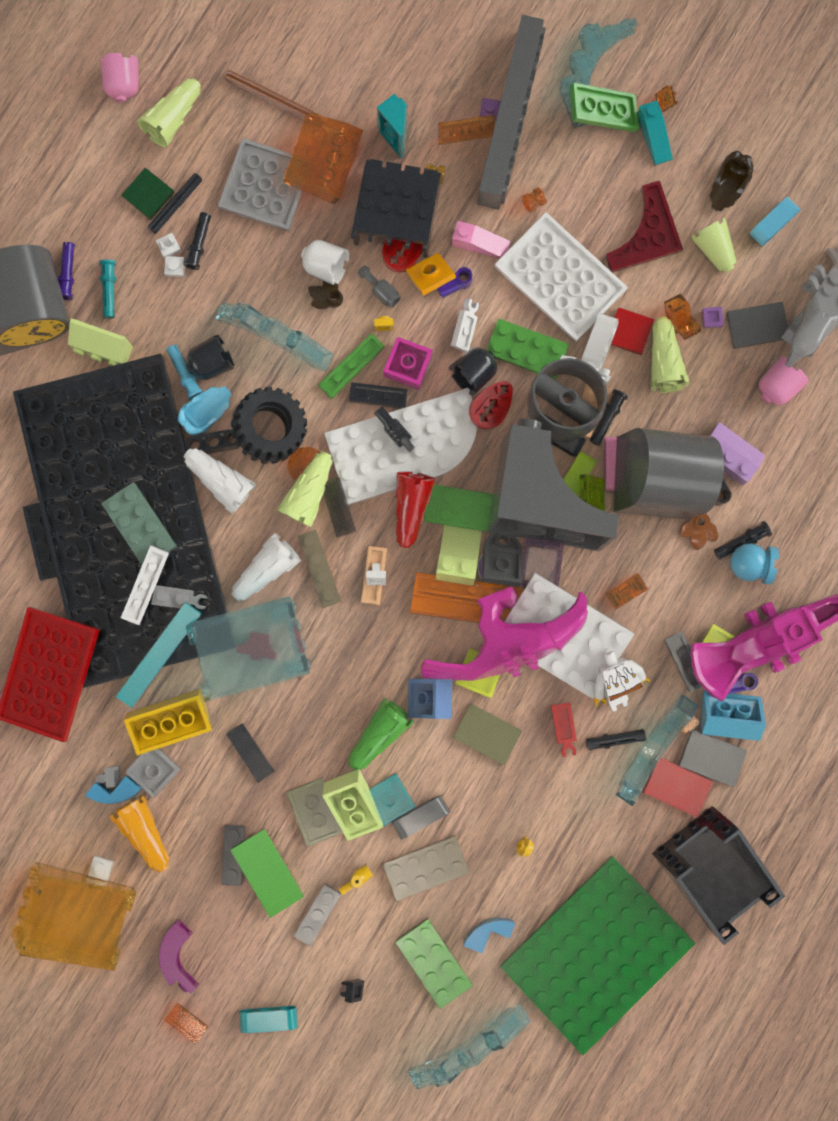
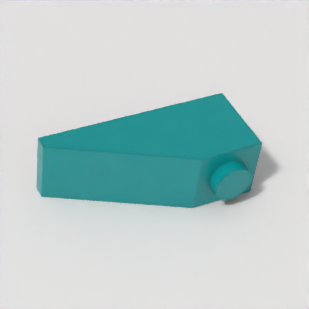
[637,100,673,166]

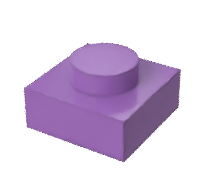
[479,98,501,121]
[702,307,724,328]

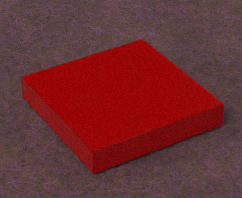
[611,307,654,355]

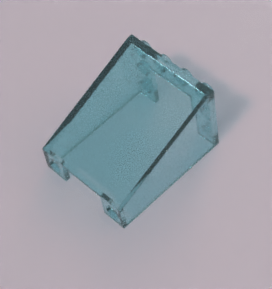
[186,596,311,702]

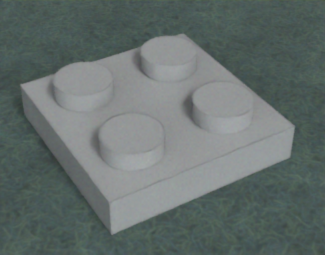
[125,748,181,798]

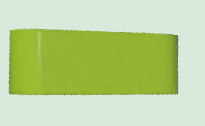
[563,451,597,495]

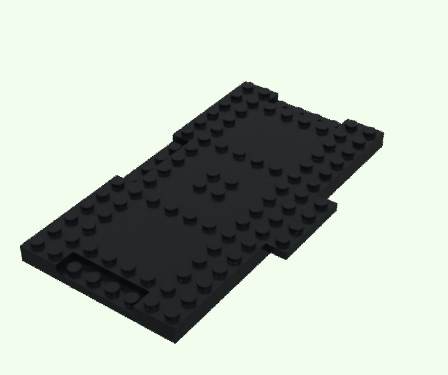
[13,353,237,688]

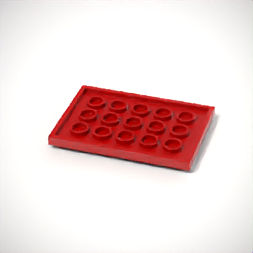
[0,607,100,742]

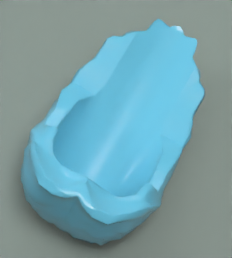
[177,386,232,435]

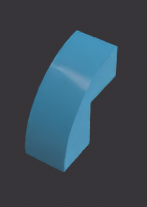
[85,775,143,804]
[463,917,515,953]

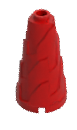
[395,471,435,548]

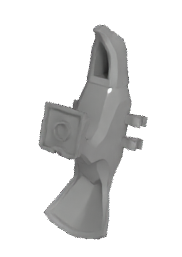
[781,248,838,368]

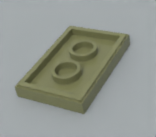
[453,704,522,765]
[286,777,343,847]

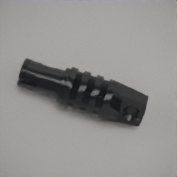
[374,406,415,453]

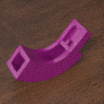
[159,919,199,994]

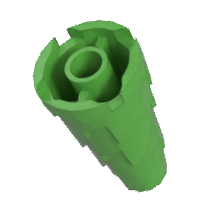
[348,698,414,770]

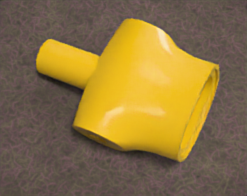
[339,864,374,895]

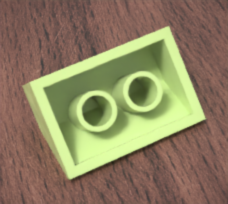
[68,318,133,366]

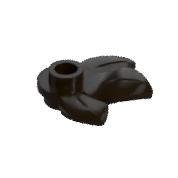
[308,280,343,309]

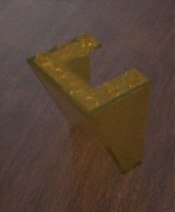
[12,862,136,971]

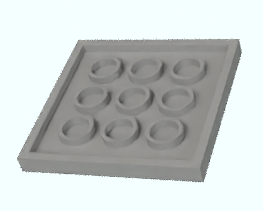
[218,138,313,232]

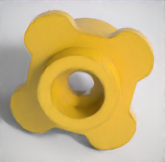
[516,837,534,857]

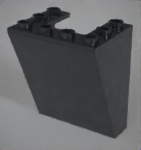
[652,806,785,945]

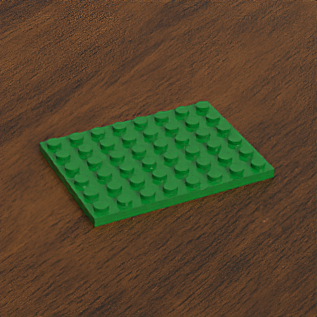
[500,856,696,1055]

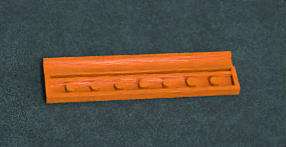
[410,572,525,623]

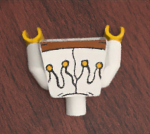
[593,651,650,706]

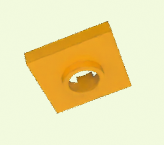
[406,253,456,296]

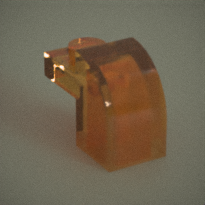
[664,293,701,340]

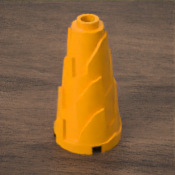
[109,795,170,873]

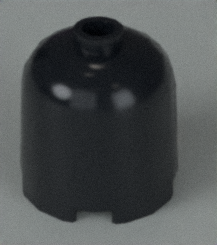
[186,334,235,380]
[449,347,497,395]

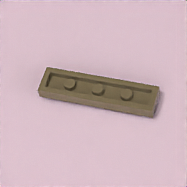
[298,529,342,608]

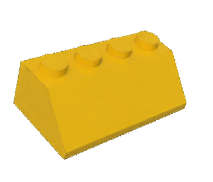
[124,689,212,756]

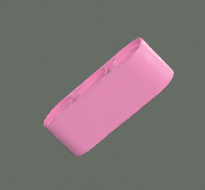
[603,437,617,491]

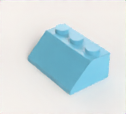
[701,690,766,741]

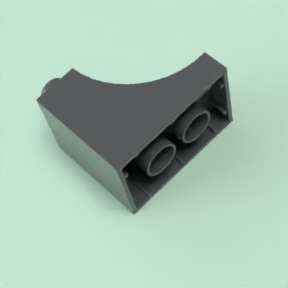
[487,419,619,551]

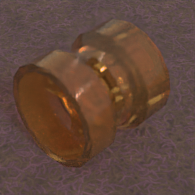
[521,187,547,213]

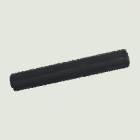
[148,173,202,234]

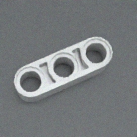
[582,314,619,369]

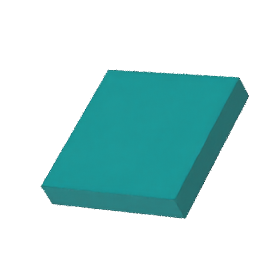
[369,773,416,827]

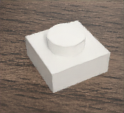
[164,256,186,277]
[88,856,114,881]

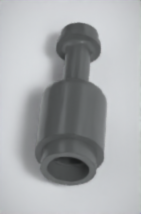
[358,265,401,308]

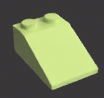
[435,525,482,586]
[322,769,383,841]

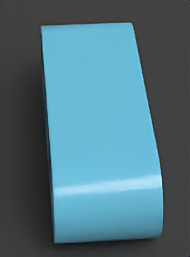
[749,196,801,247]

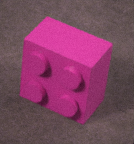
[383,337,433,390]

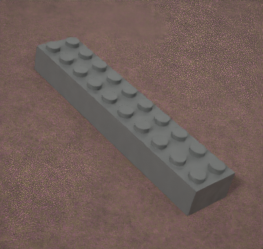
[477,15,546,210]

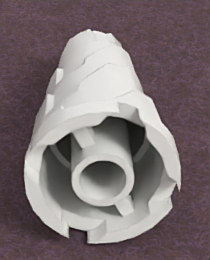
[184,448,256,514]
[231,533,301,601]

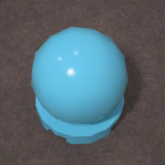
[730,544,779,584]

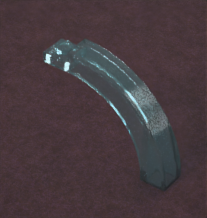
[616,694,699,806]

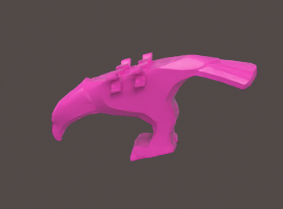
[421,586,588,681]
[690,594,838,702]

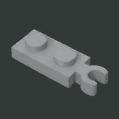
[152,585,207,609]

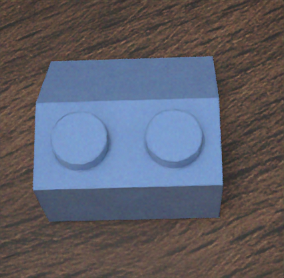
[408,679,452,719]

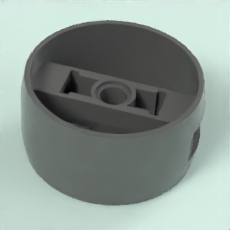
[527,358,607,441]

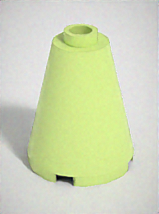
[690,217,737,273]

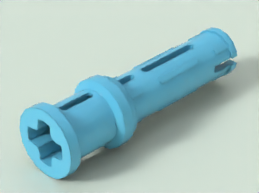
[166,344,204,401]

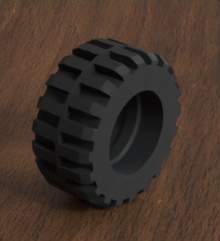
[231,387,308,464]

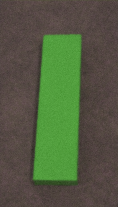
[318,333,385,399]

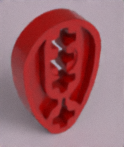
[382,239,423,273]
[469,381,513,430]

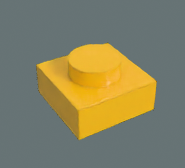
[374,316,394,331]

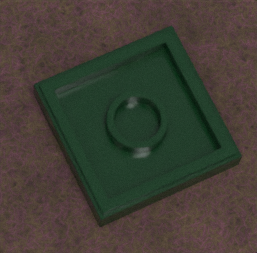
[121,168,175,220]

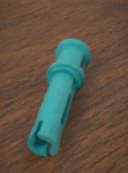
[99,259,116,319]

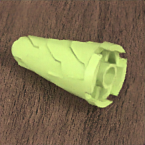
[137,78,201,147]
[650,317,689,393]
[277,451,333,527]

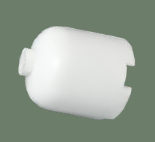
[301,240,349,285]

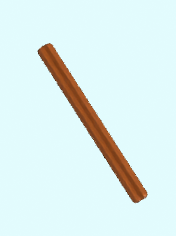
[225,70,325,127]

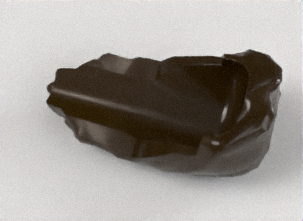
[709,151,754,212]

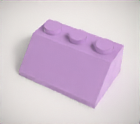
[709,422,765,486]

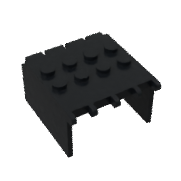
[351,159,441,258]

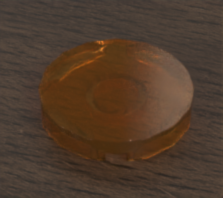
[287,446,320,481]

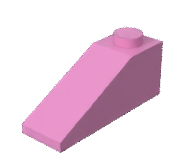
[452,221,511,259]

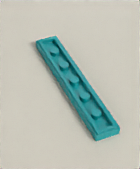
[116,602,202,708]

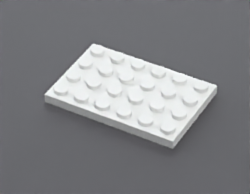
[494,212,628,342]
[504,573,634,699]

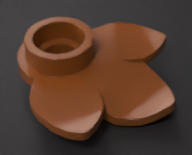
[680,513,718,550]

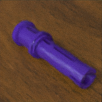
[58,242,75,301]

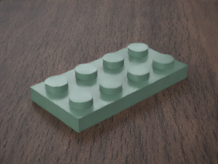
[101,482,177,565]

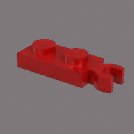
[551,702,577,757]

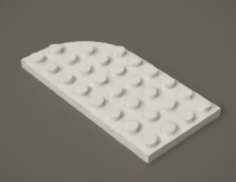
[325,388,477,506]

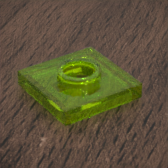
[580,474,605,511]

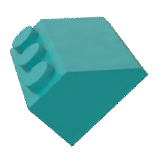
[377,93,407,159]

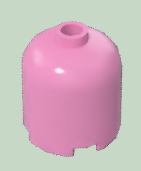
[101,53,139,102]
[759,356,809,405]

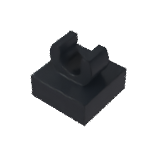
[340,979,364,1003]

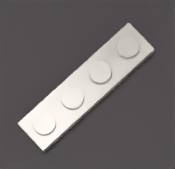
[121,545,169,625]

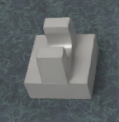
[96,766,121,788]

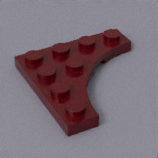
[606,180,683,273]

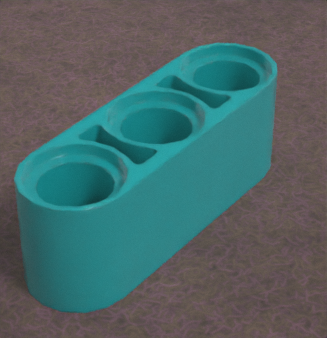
[239,1006,298,1033]

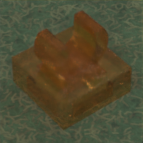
[654,85,678,112]

